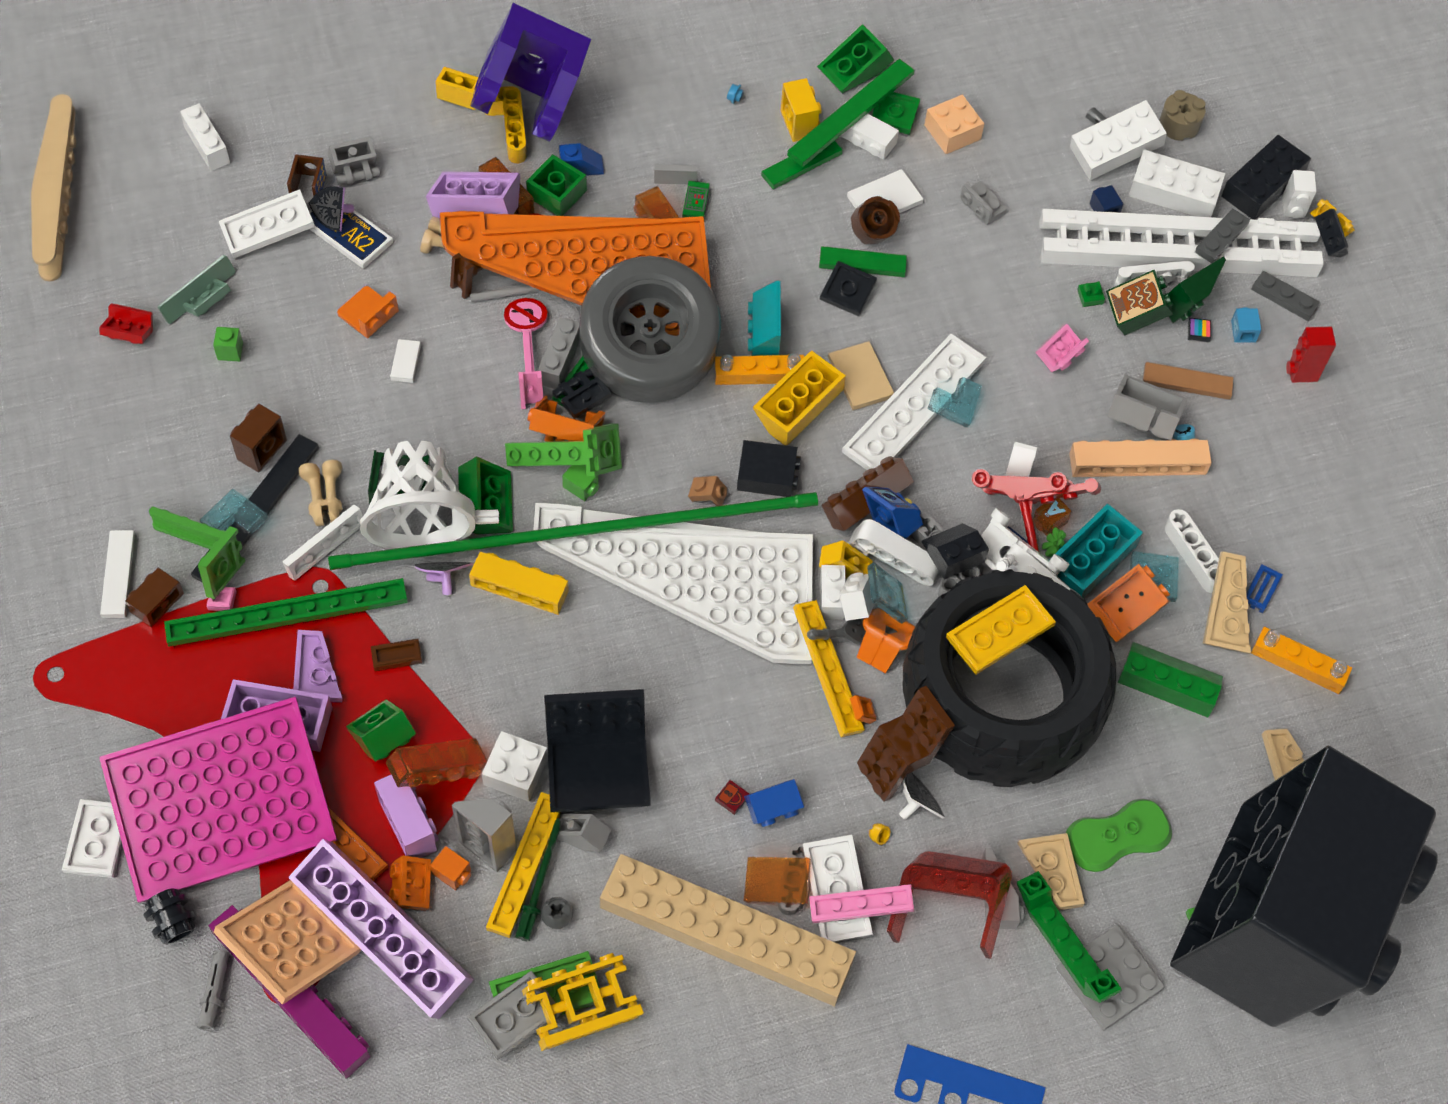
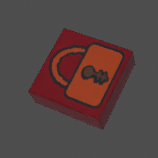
[715,780,749,815]

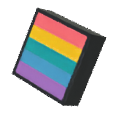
[1188,318,1211,342]

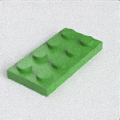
[489,951,603,1015]

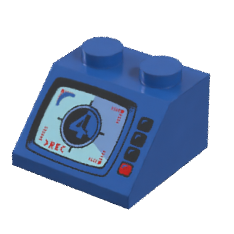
[862,487,923,539]

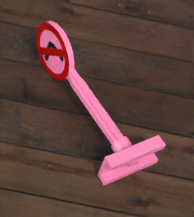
[504,298,548,409]

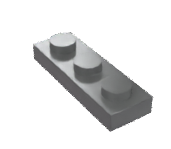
[1195,208,1250,263]
[1251,271,1320,321]

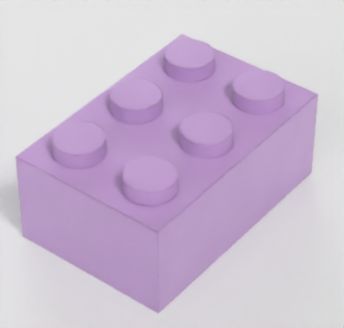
[374,770,439,858]

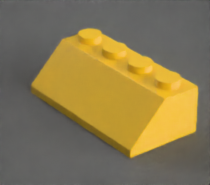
[753,350,846,446]

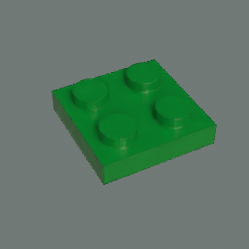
[872,92,921,135]

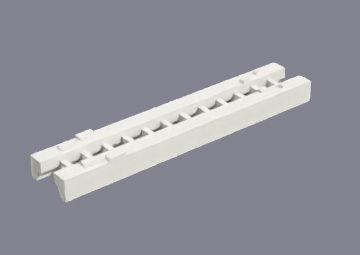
[1039,209,1323,277]

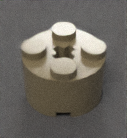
[1159,90,1206,141]

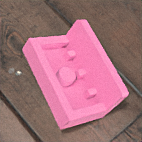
[1035,324,1089,372]

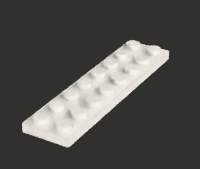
[842,334,986,470]

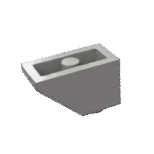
[557,814,611,852]

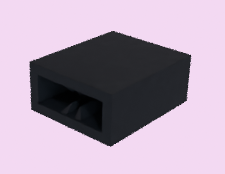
[737,440,801,497]

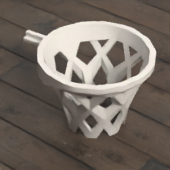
[360,440,499,549]

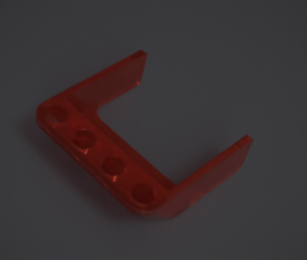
[887,851,1012,959]

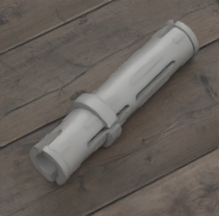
[197,950,230,1031]

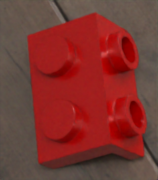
[99,303,153,344]

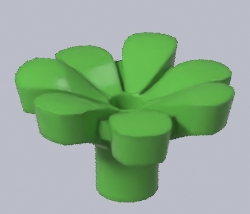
[1042,527,1066,557]

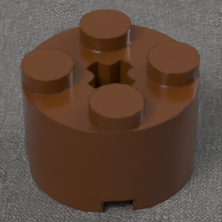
[851,196,900,244]

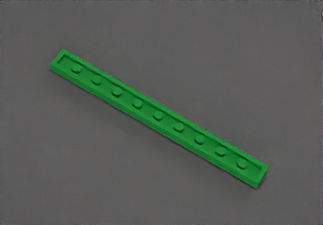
[164,578,408,647]

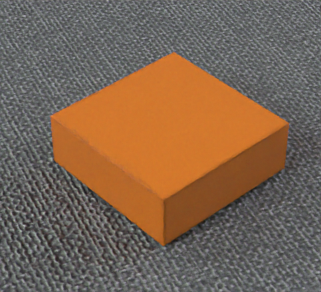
[850,695,877,724]

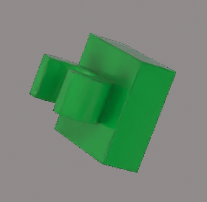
[1077,281,1105,307]

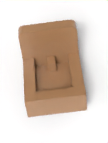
[688,476,727,506]

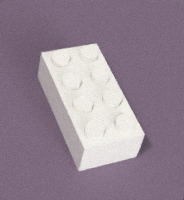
[1070,100,1167,180]
[1128,150,1225,217]

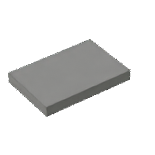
[467,971,562,1061]

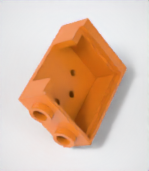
[527,395,606,441]
[1088,564,1171,642]

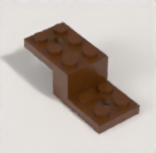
[857,686,955,802]

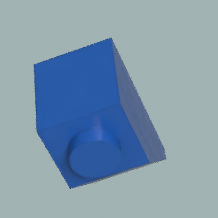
[559,143,604,176]

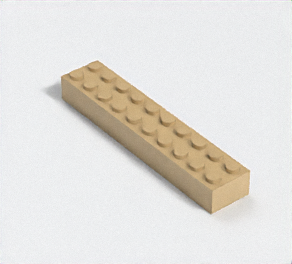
[600,854,856,1007]

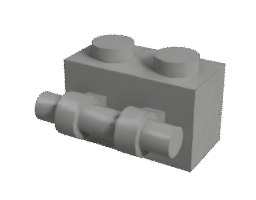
[328,136,380,185]

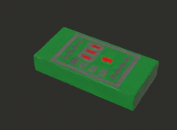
[682,181,710,218]

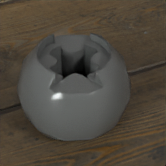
[540,897,573,929]

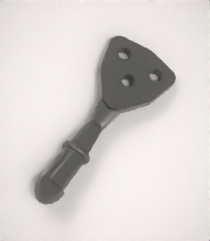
[807,619,866,645]

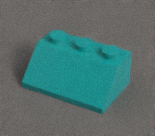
[748,281,781,356]

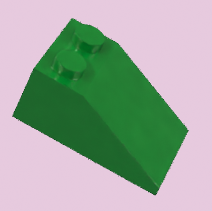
[817,24,894,93]

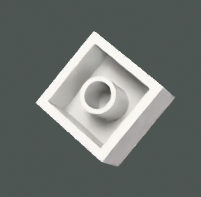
[482,731,548,802]

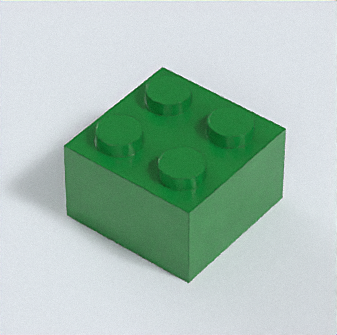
[526,154,587,216]

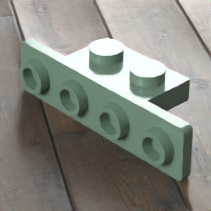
[158,255,236,324]

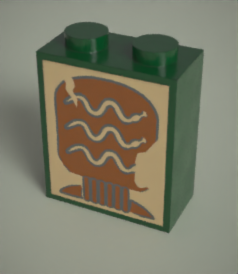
[1106,269,1174,336]

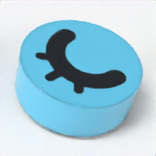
[1172,424,1195,440]

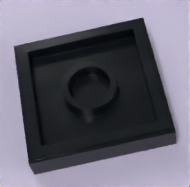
[820,261,877,317]

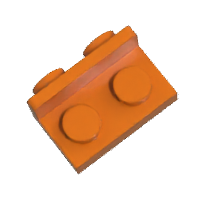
[389,855,431,911]

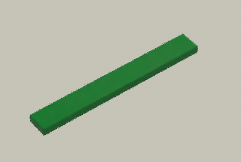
[787,59,915,167]

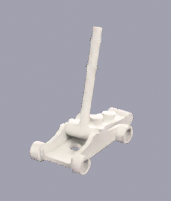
[981,508,1078,594]

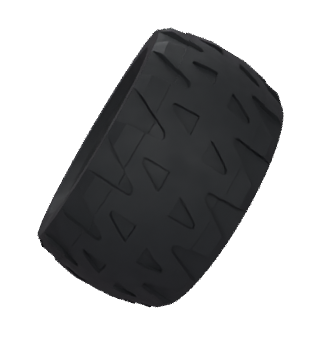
[902,569,1116,787]

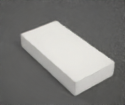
[390,339,421,383]

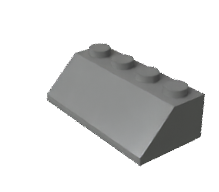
[452,798,517,872]

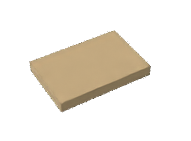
[828,341,894,410]

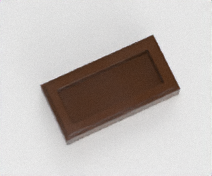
[371,639,422,671]

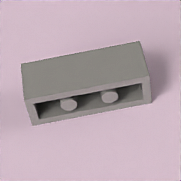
[538,317,580,389]

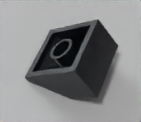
[922,523,989,580]

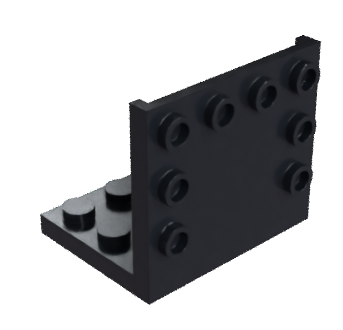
[544,689,651,812]

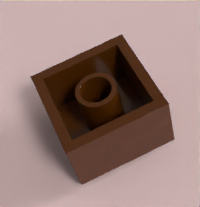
[230,403,287,473]

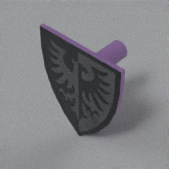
[308,186,354,231]
[415,562,473,595]

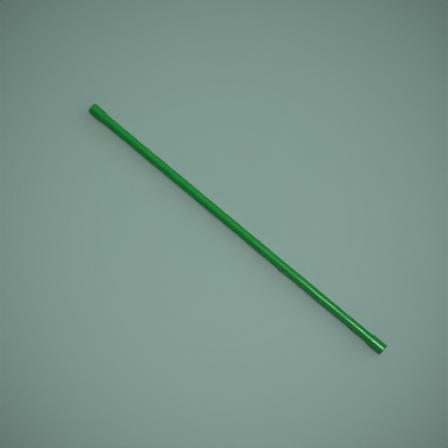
[328,492,818,570]

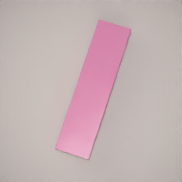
[809,884,914,923]

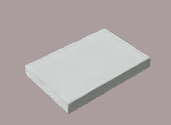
[847,169,924,222]
[62,799,122,878]

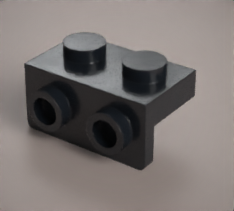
[1314,209,1348,257]

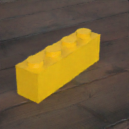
[469,552,569,615]

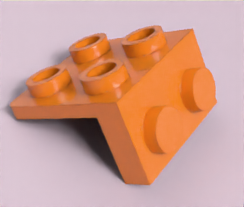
[337,286,399,339]

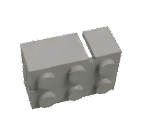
[1107,374,1188,441]

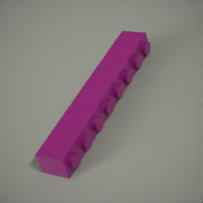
[208,905,370,1079]

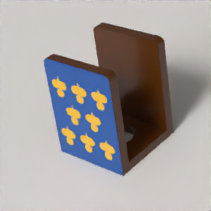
[287,154,327,196]

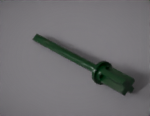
[515,818,561,942]

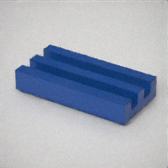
[1246,564,1283,614]

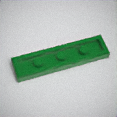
[761,141,843,190]
[819,246,907,277]

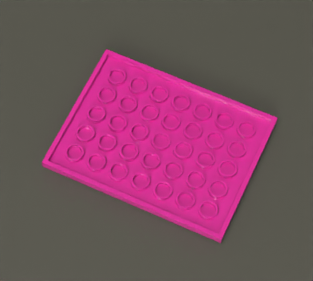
[99,696,338,903]

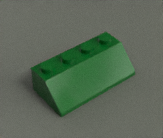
[1117,642,1223,718]

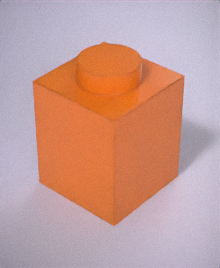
[430,846,471,891]

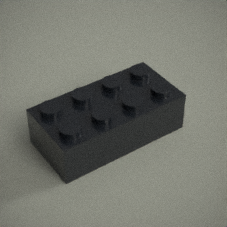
[1221,134,1311,220]

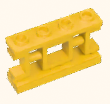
[522,953,644,1051]

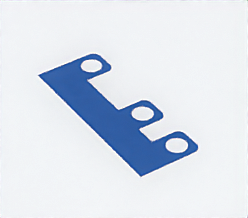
[894,1044,1046,1104]

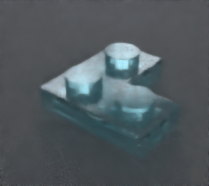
[928,377,982,427]
[200,488,268,534]

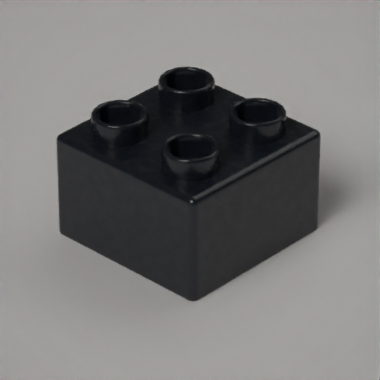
[1170,745,1438,1027]

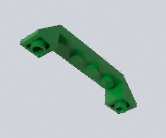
[1017,871,1122,1003]

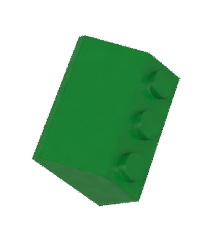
[458,456,513,535]

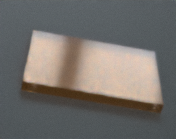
[744,856,811,904]

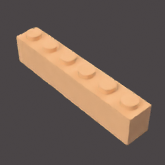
[1069,439,1211,477]

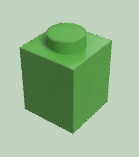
[213,327,243,362]
[562,465,599,502]

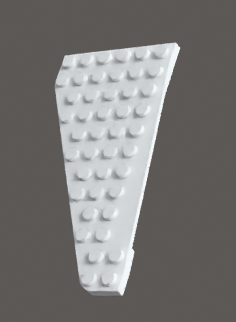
[533,503,813,664]

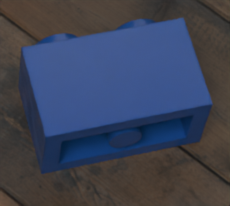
[744,779,804,827]

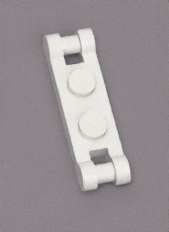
[1115,261,1195,286]

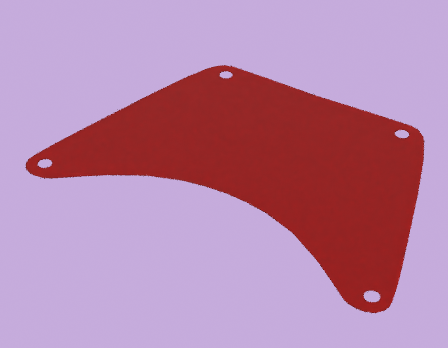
[33,567,484,1003]

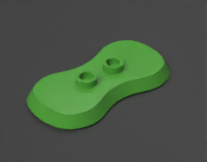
[1066,799,1172,872]

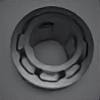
[143,888,197,944]

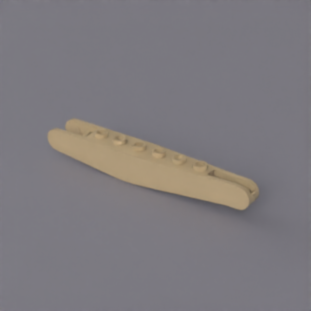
[31,94,76,281]

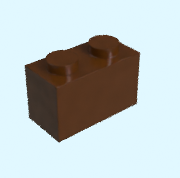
[125,567,184,627]

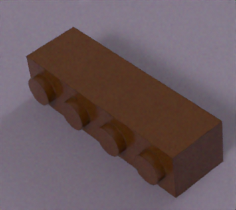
[821,456,914,531]

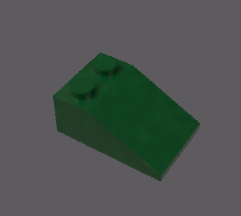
[1168,256,1226,323]

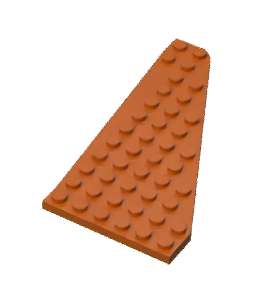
[440,211,711,336]

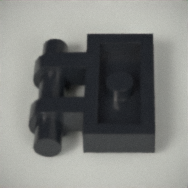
[552,368,611,419]

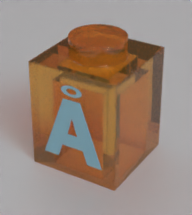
[1033,498,1072,536]

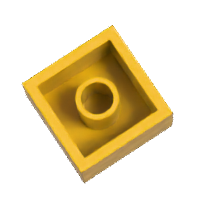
[780,78,822,142]

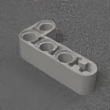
[911,513,980,597]

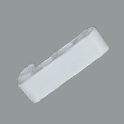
[1165,509,1247,593]
[848,519,939,586]

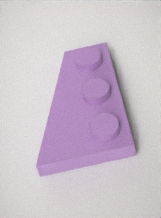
[293,630,342,702]

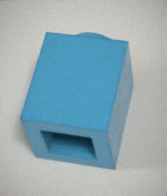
[1231,307,1261,343]

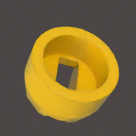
[868,823,891,845]

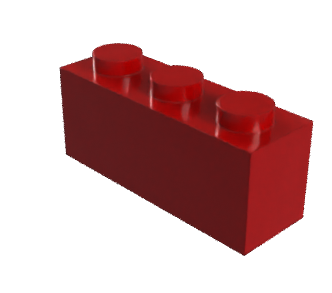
[1286,327,1336,383]

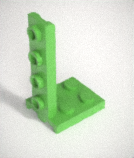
[505,423,622,476]
[149,506,245,599]

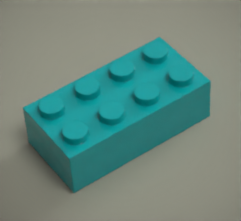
[1049,503,1143,599]

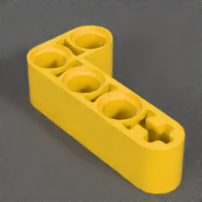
[485,86,527,164]

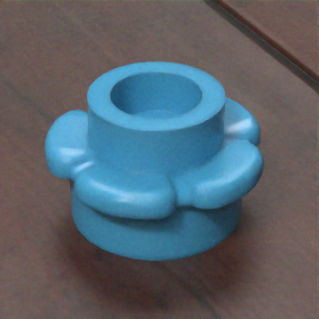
[727,84,744,104]

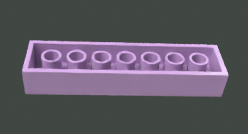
[288,839,474,1019]

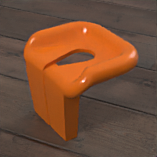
[856,608,915,674]

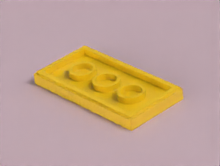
[946,585,1056,675]

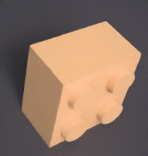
[924,94,984,154]

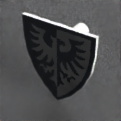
[899,772,945,820]

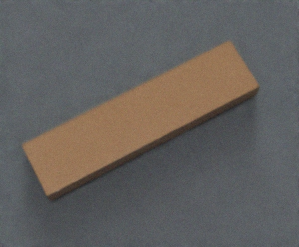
[1143,362,1233,400]

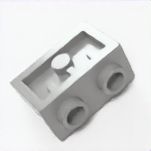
[960,181,1008,225]

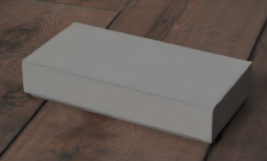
[654,164,697,184]

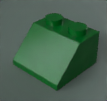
[346,699,416,762]

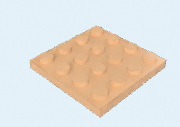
[214,880,361,1005]

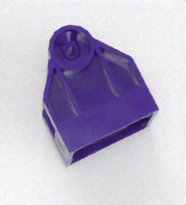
[470,3,591,142]

